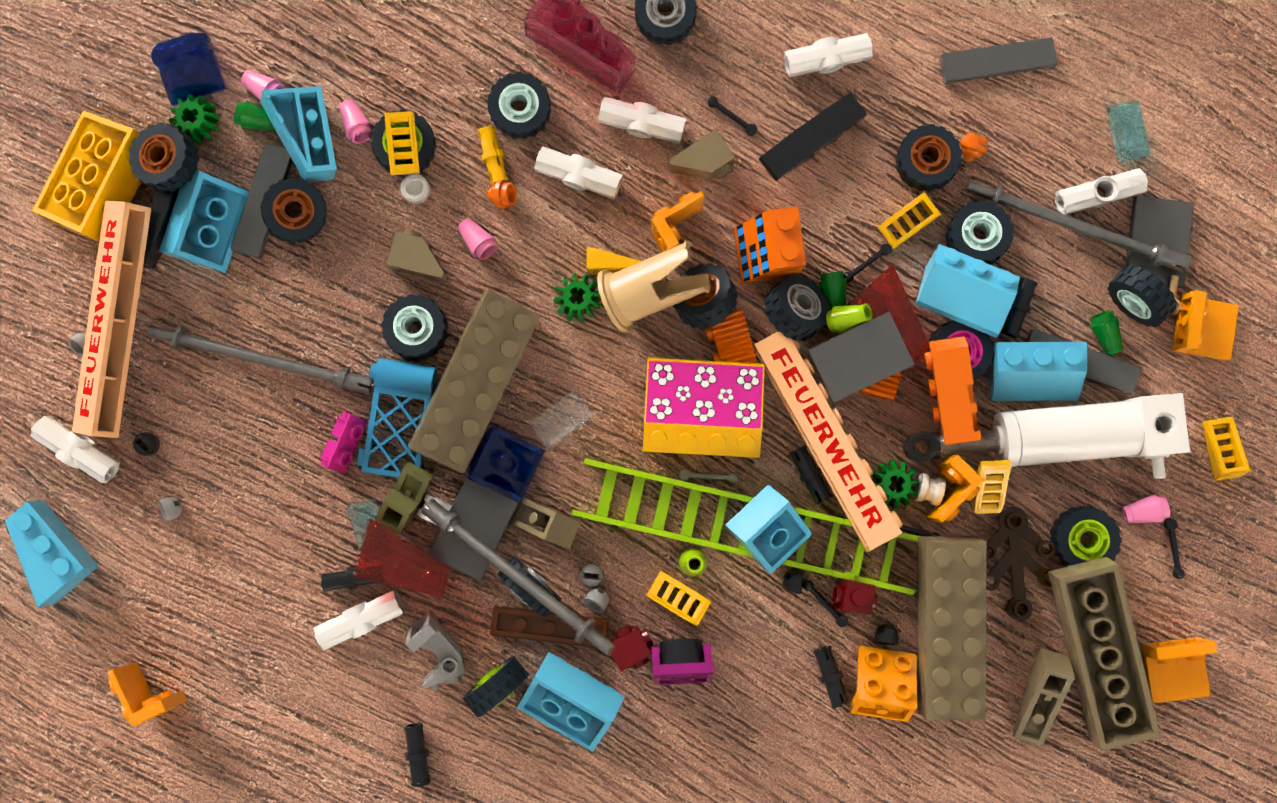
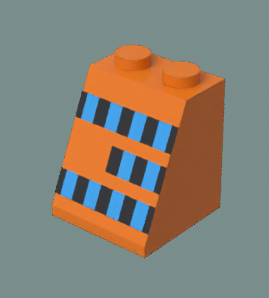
[733,206,806,284]

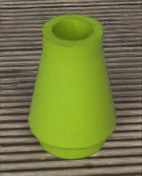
[826,303,872,334]
[679,548,708,577]

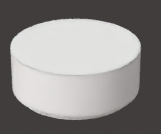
[400,174,430,204]

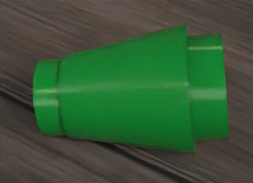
[234,101,276,131]
[818,271,847,310]
[1089,310,1123,355]

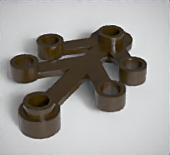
[986,507,1056,621]

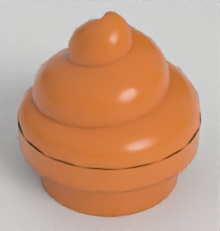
[960,131,989,162]
[486,180,517,209]

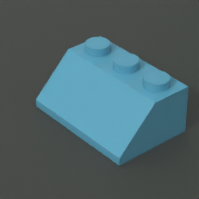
[159,171,249,273]
[915,244,1020,338]
[990,342,1087,401]
[517,652,625,752]

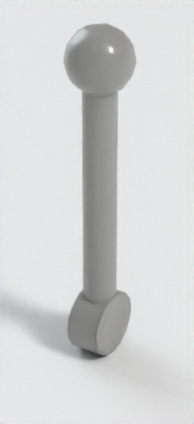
[679,469,739,484]

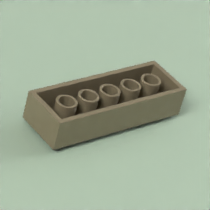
[408,289,541,474]
[918,536,987,720]
[1048,557,1161,751]

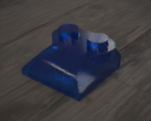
[151,32,226,106]
[467,425,546,503]

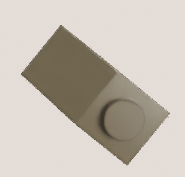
[668,129,735,180]
[386,229,448,283]
[511,496,580,549]

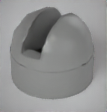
[68,332,86,357]
[158,497,183,522]
[580,563,603,587]
[583,588,609,614]

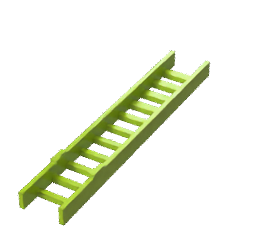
[571,458,920,595]

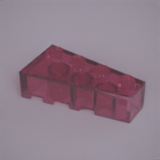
[524,0,636,94]

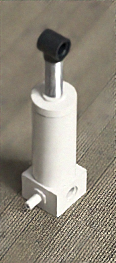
[903,393,1190,479]

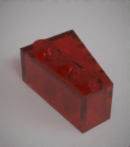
[846,264,930,362]
[353,518,450,597]

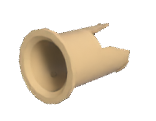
[597,240,711,333]

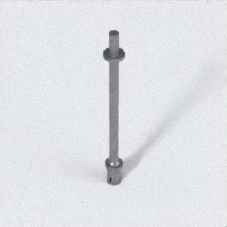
[966,181,1192,274]
[148,325,374,395]
[421,499,615,655]

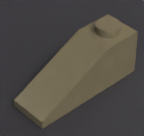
[1013,648,1075,746]

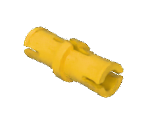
[477,126,509,186]

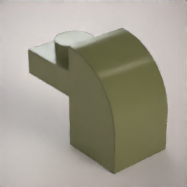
[374,462,434,536]

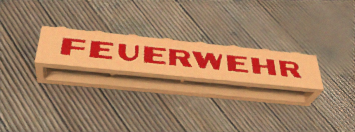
[72,201,151,438]
[754,332,902,552]

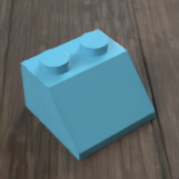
[726,485,812,575]

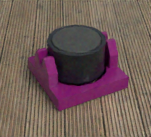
[652,638,714,685]

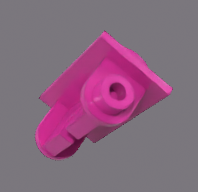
[320,411,367,474]

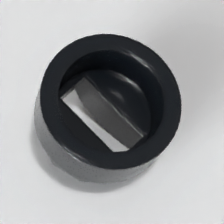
[133,433,160,456]
[782,570,804,594]
[874,623,899,646]

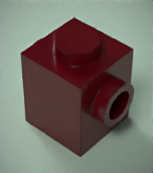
[832,580,878,615]
[610,625,654,672]

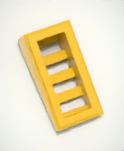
[384,111,420,176]
[877,192,941,249]
[587,247,641,275]
[1202,416,1251,481]
[970,460,1011,514]
[646,570,711,627]

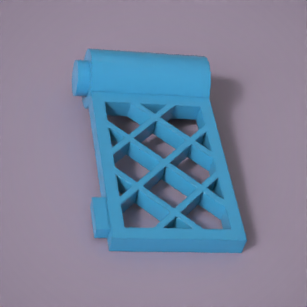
[357,358,438,478]

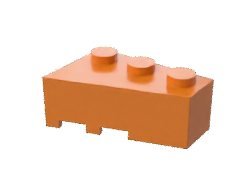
[925,336,982,445]

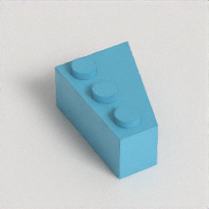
[260,86,337,182]
[5,501,99,607]

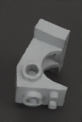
[405,610,466,690]

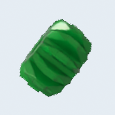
[168,94,221,145]
[553,273,601,323]
[871,459,919,509]

